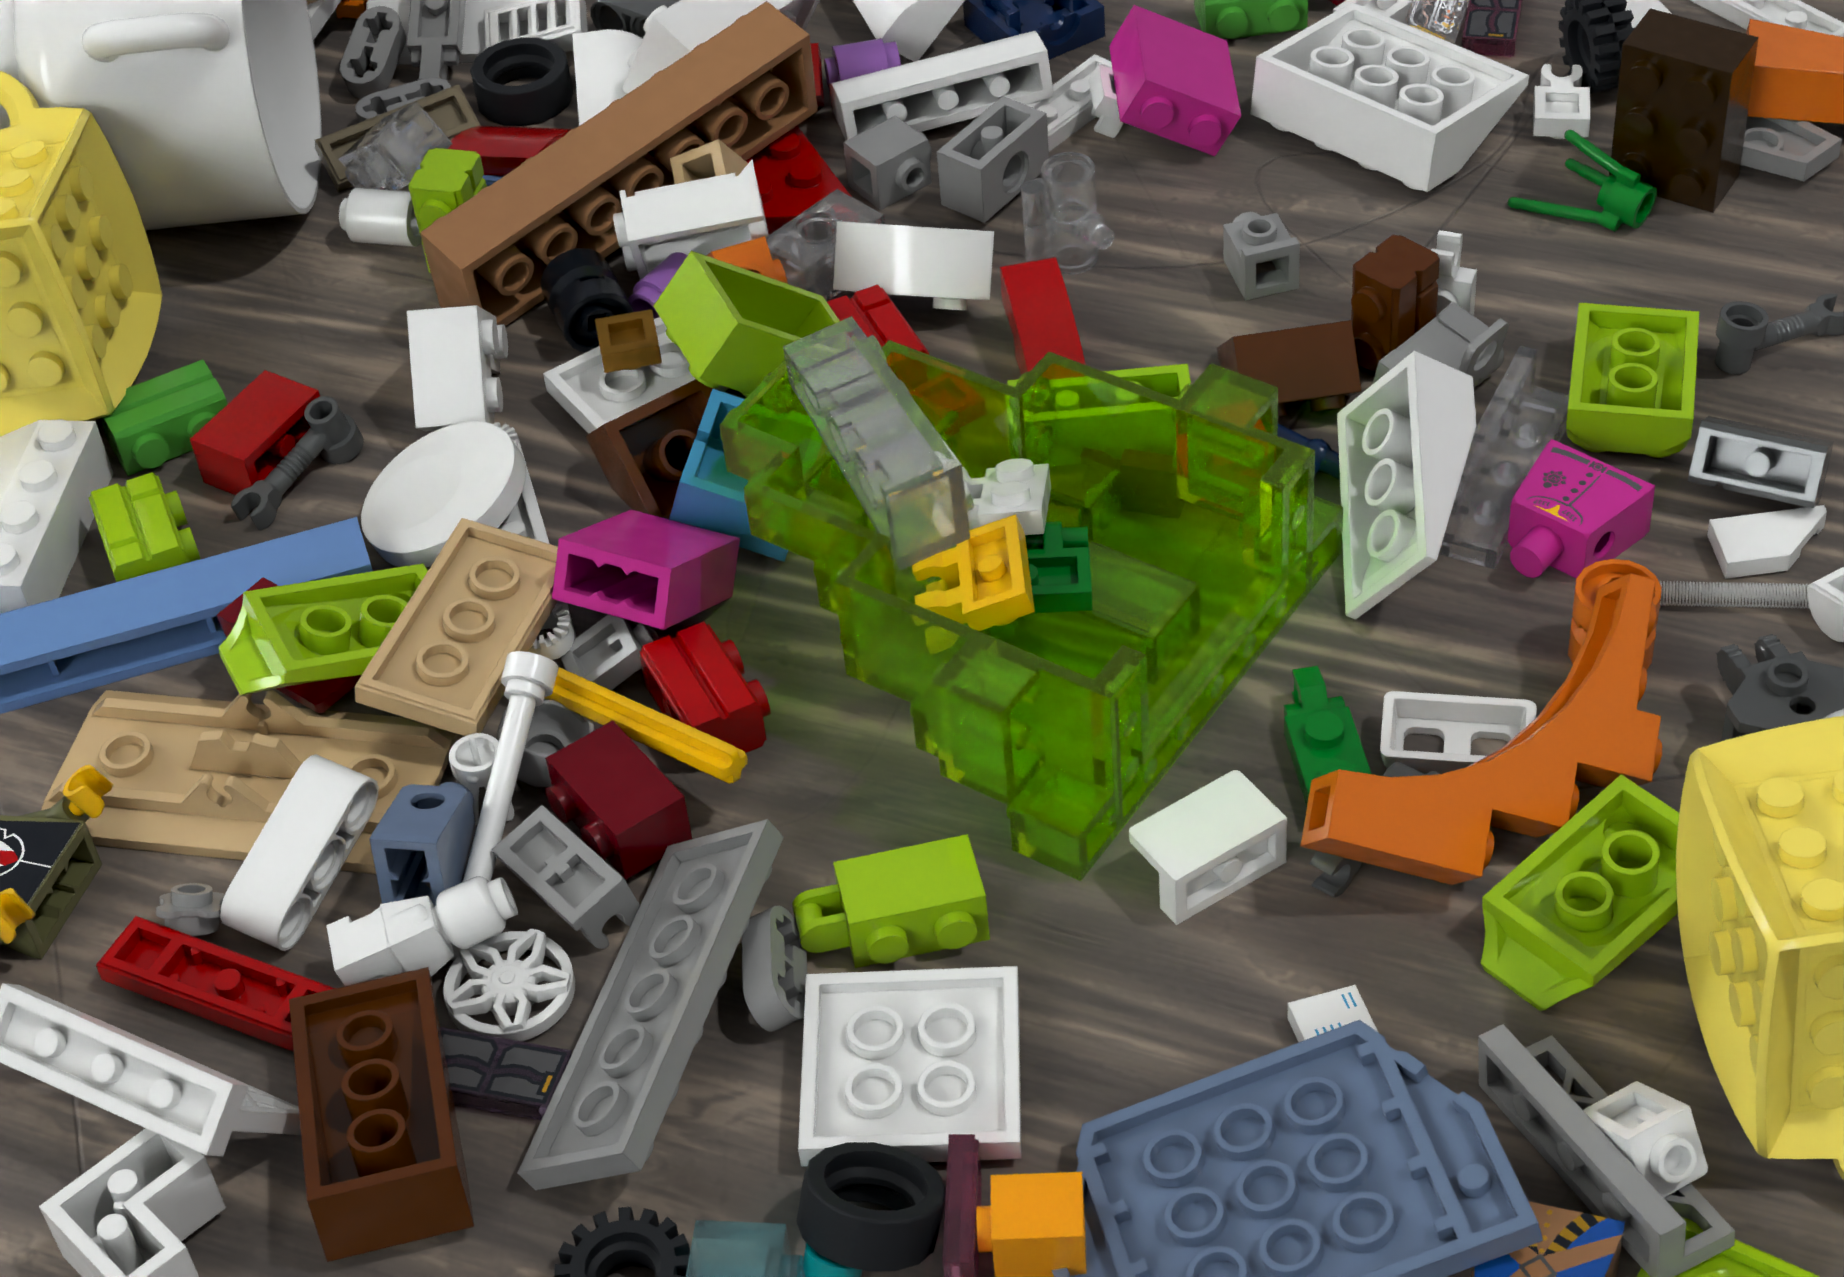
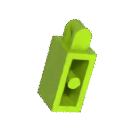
[792,834,990,968]

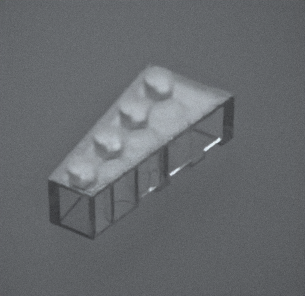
[783,316,974,570]

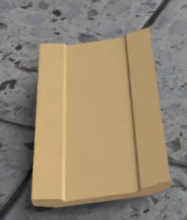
[41,690,463,874]

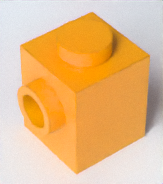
[976,1172,1087,1277]

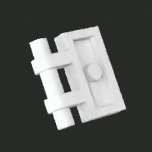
[929,458,1051,535]

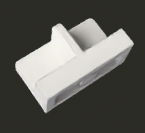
[1129,770,1287,925]

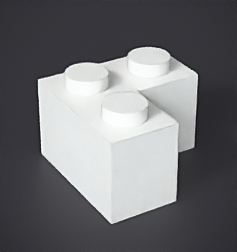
[407,305,508,432]
[39,1128,226,1277]

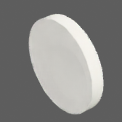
[361,421,526,567]

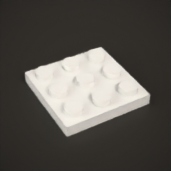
[798,966,1022,1166]

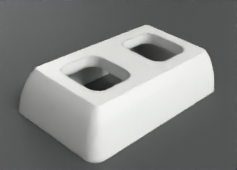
[1380,691,1537,774]

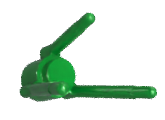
[1508,130,1657,232]

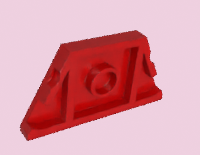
[746,126,864,235]

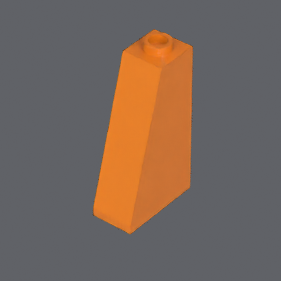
[1746,19,1844,124]

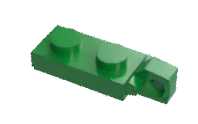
[1284,666,1372,806]

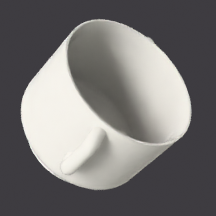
[0,0,322,230]

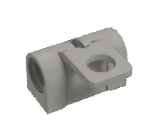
[1372,302,1509,388]

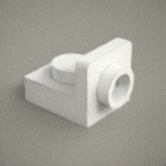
[1583,1081,1708,1198]

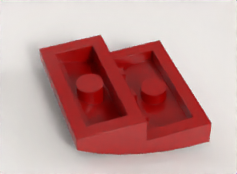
[443,126,572,176]

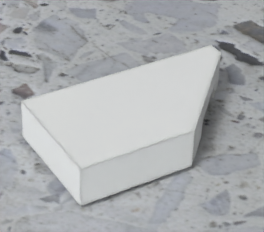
[1707,505,1827,579]

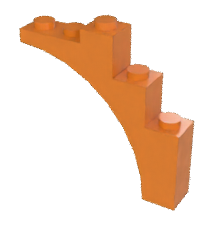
[1300,573,1662,885]

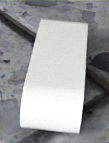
[220,754,379,951]

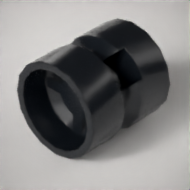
[540,248,633,353]

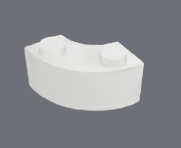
[833,221,994,310]

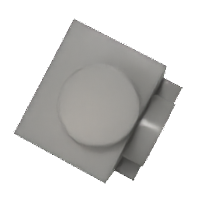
[1223,212,1300,301]

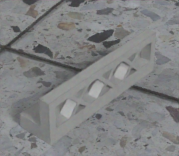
[1478,1024,1735,1277]

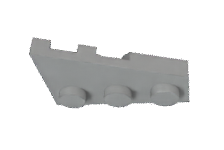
[1741,116,1842,182]

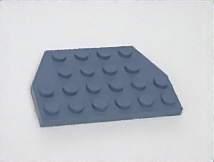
[1052,1019,1543,1277]

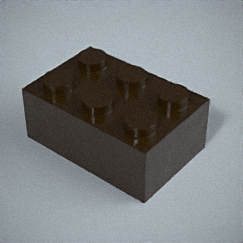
[1609,8,1759,213]

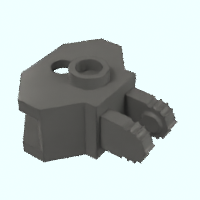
[1716,634,1844,741]

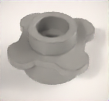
[156,883,225,936]

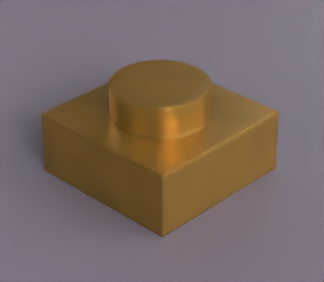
[595,309,662,373]

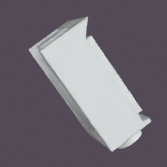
[613,160,773,280]

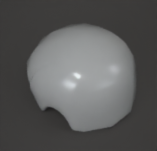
[497,700,595,788]

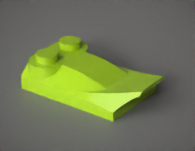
[1566,303,1700,458]
[218,563,428,696]
[1480,774,1679,1011]

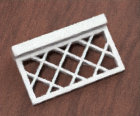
[0,983,301,1156]

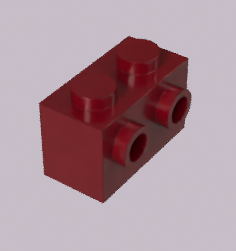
[545,720,693,880]

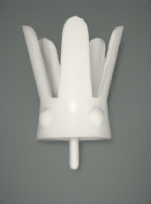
[449,733,521,825]

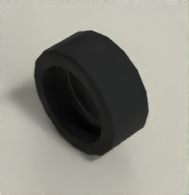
[470,37,573,127]
[796,1142,946,1272]

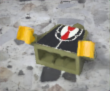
[0,765,113,960]

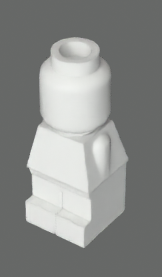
[326,876,518,986]

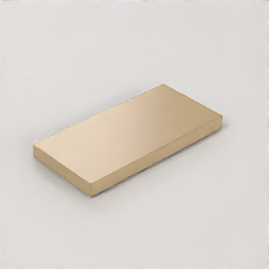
[355,518,558,736]

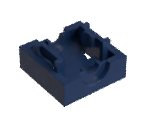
[963,0,1105,60]

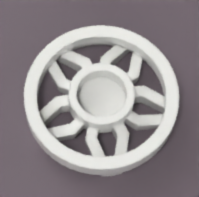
[443,928,575,1044]

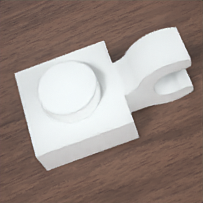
[1431,230,1477,316]

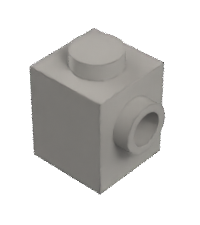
[843,116,932,210]

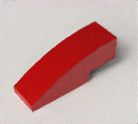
[1000,257,1088,379]

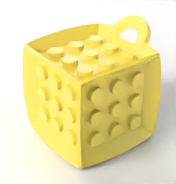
[0,71,162,437]
[1676,716,1844,1181]

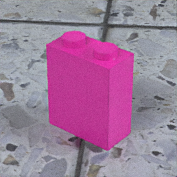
[1109,5,1241,156]
[552,510,740,630]

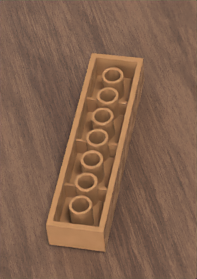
[420,1,818,326]

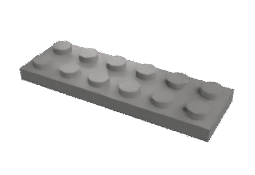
[517,819,784,1190]

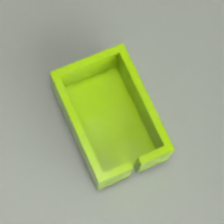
[653,251,871,420]

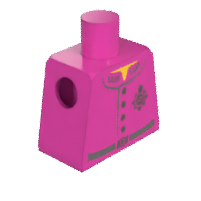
[1507,439,1655,578]

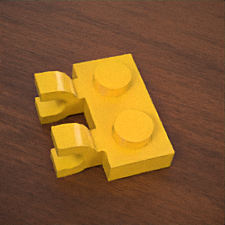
[911,514,1035,650]

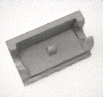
[491,805,640,949]

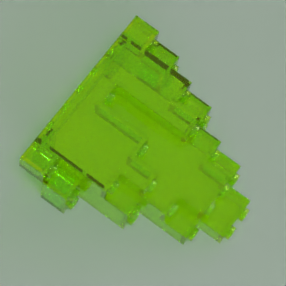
[720,340,1343,881]

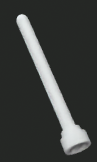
[451,651,559,961]

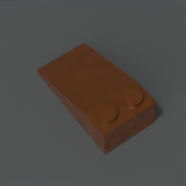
[289,967,475,1262]

